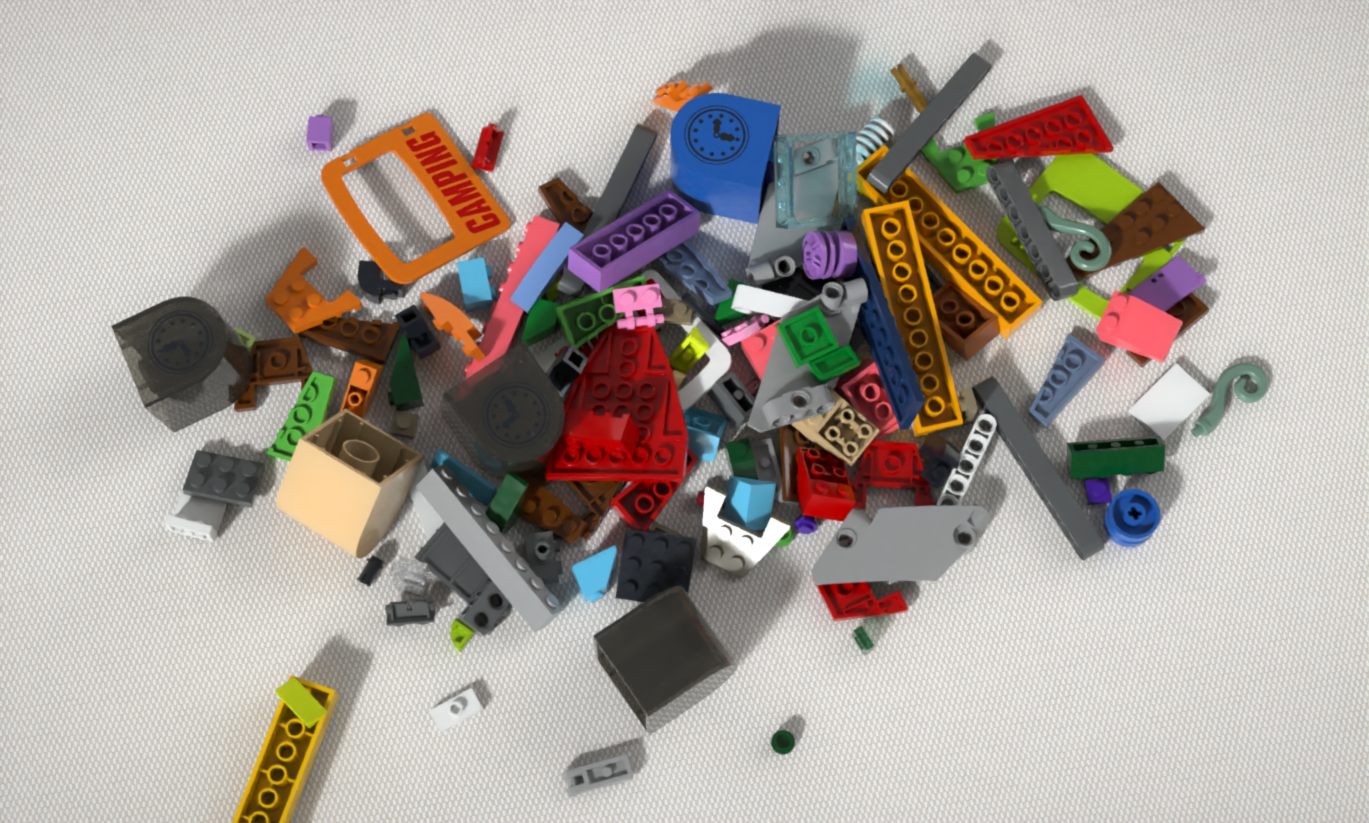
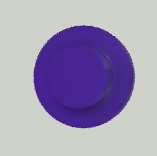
[794,514,818,534]

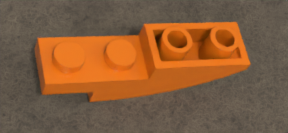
[653,80,713,112]
[420,292,486,362]

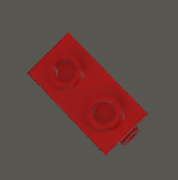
[471,123,504,172]

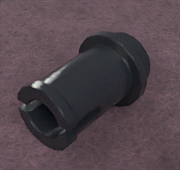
[357,555,384,587]

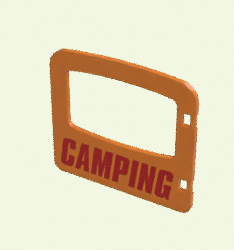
[321,113,510,284]

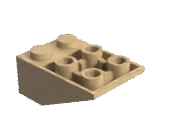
[792,389,880,466]

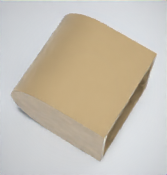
[276,409,424,559]

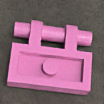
[612,283,664,330]
[719,314,769,347]

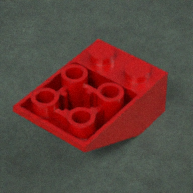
[798,447,856,522]

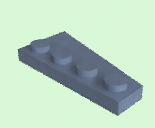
[652,240,732,305]
[1029,333,1106,428]

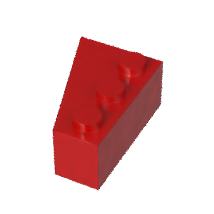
[561,409,641,459]

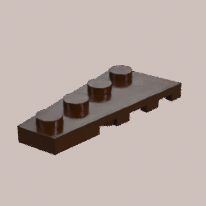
[538,178,593,234]
[1126,292,1209,368]
[298,316,401,365]
[779,423,811,503]
[513,464,588,546]

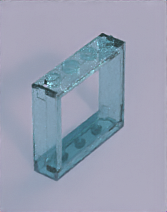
[774,131,858,229]

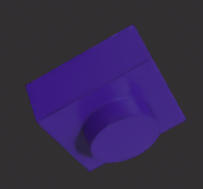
[1084,478,1112,505]

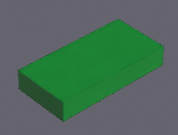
[808,344,861,385]

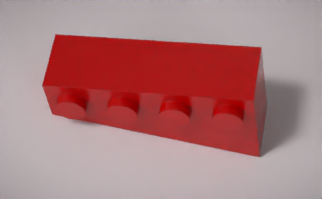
[610,447,698,530]

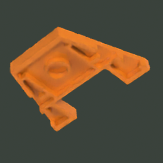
[265,247,363,334]

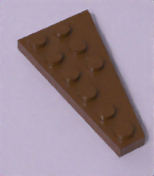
[1065,182,1206,282]

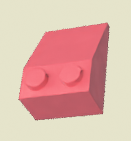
[1096,290,1183,363]
[741,319,781,381]
[834,358,899,441]

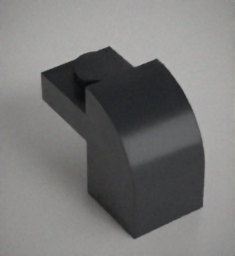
[357,260,405,304]
[394,304,441,360]
[540,345,589,402]
[918,433,961,488]

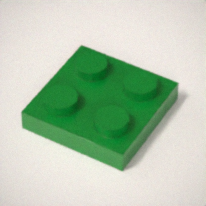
[776,306,839,368]

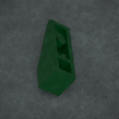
[387,335,424,411]
[725,438,758,480]
[485,471,529,536]

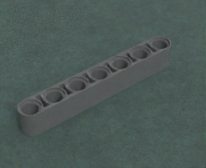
[986,161,1079,301]

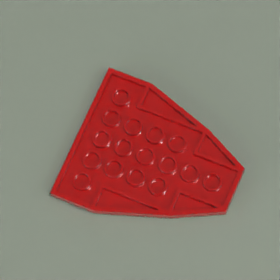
[545,325,689,482]

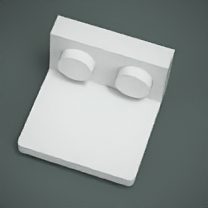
[164,489,227,542]

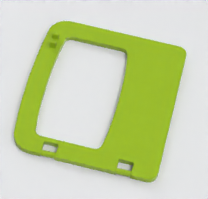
[996,153,1188,320]

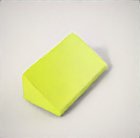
[668,326,710,374]
[274,677,327,729]

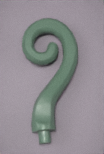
[1035,202,1112,271]
[1191,363,1268,437]

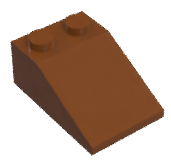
[932,280,1000,361]

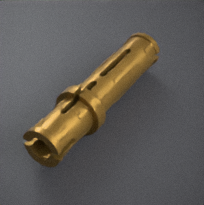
[890,64,929,114]

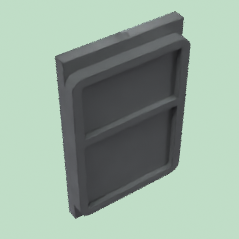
[414,522,492,604]

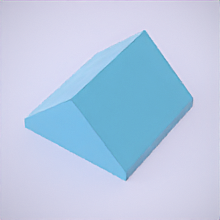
[723,475,776,530]

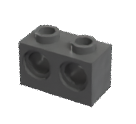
[457,581,512,636]

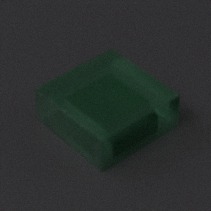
[852,626,874,656]

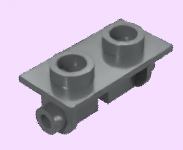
[385,599,435,627]

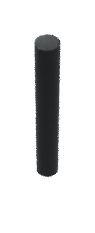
[682,293,725,339]

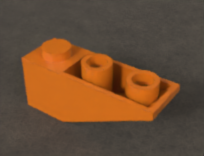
[340,359,385,419]

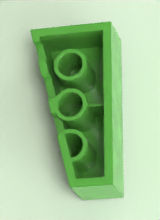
[554,275,647,349]

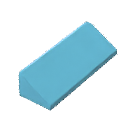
[431,448,497,506]

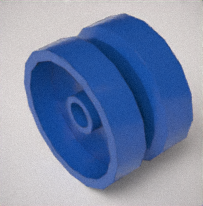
[1103,489,1160,547]

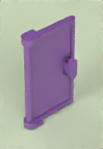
[1128,256,1207,312]

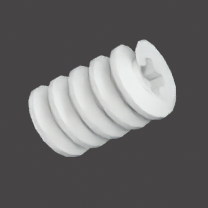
[848,117,895,165]

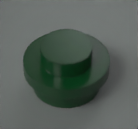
[771,730,795,755]

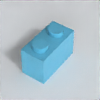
[457,257,497,312]

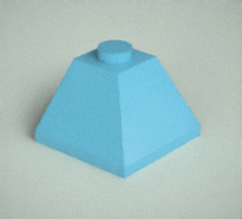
[683,407,728,462]
[571,545,618,603]

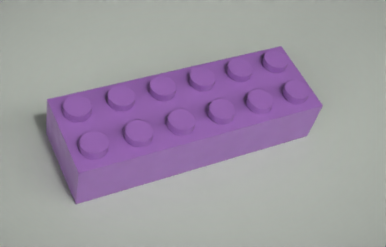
[568,189,701,293]

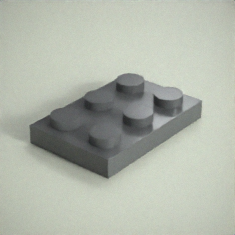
[183,450,265,508]

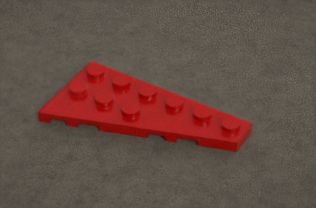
[963,95,1114,160]

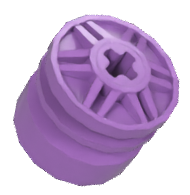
[802,230,858,280]

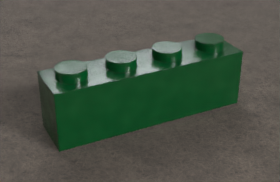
[1066,436,1165,480]

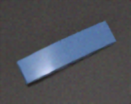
[510,222,584,313]

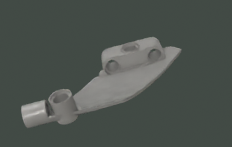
[745,134,851,288]
[747,278,868,433]
[811,503,992,585]

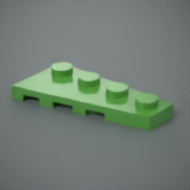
[266,371,337,461]

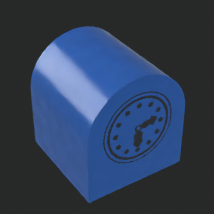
[670,93,781,224]

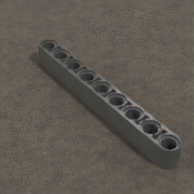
[866,52,992,194]
[557,123,658,298]
[972,376,1104,560]

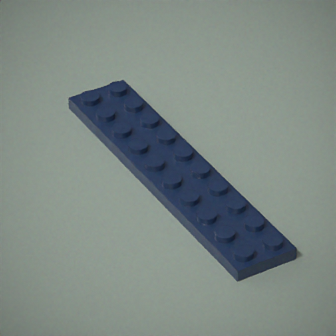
[839,217,925,430]

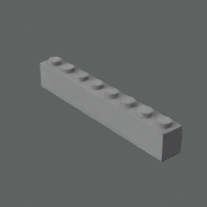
[415,464,564,633]

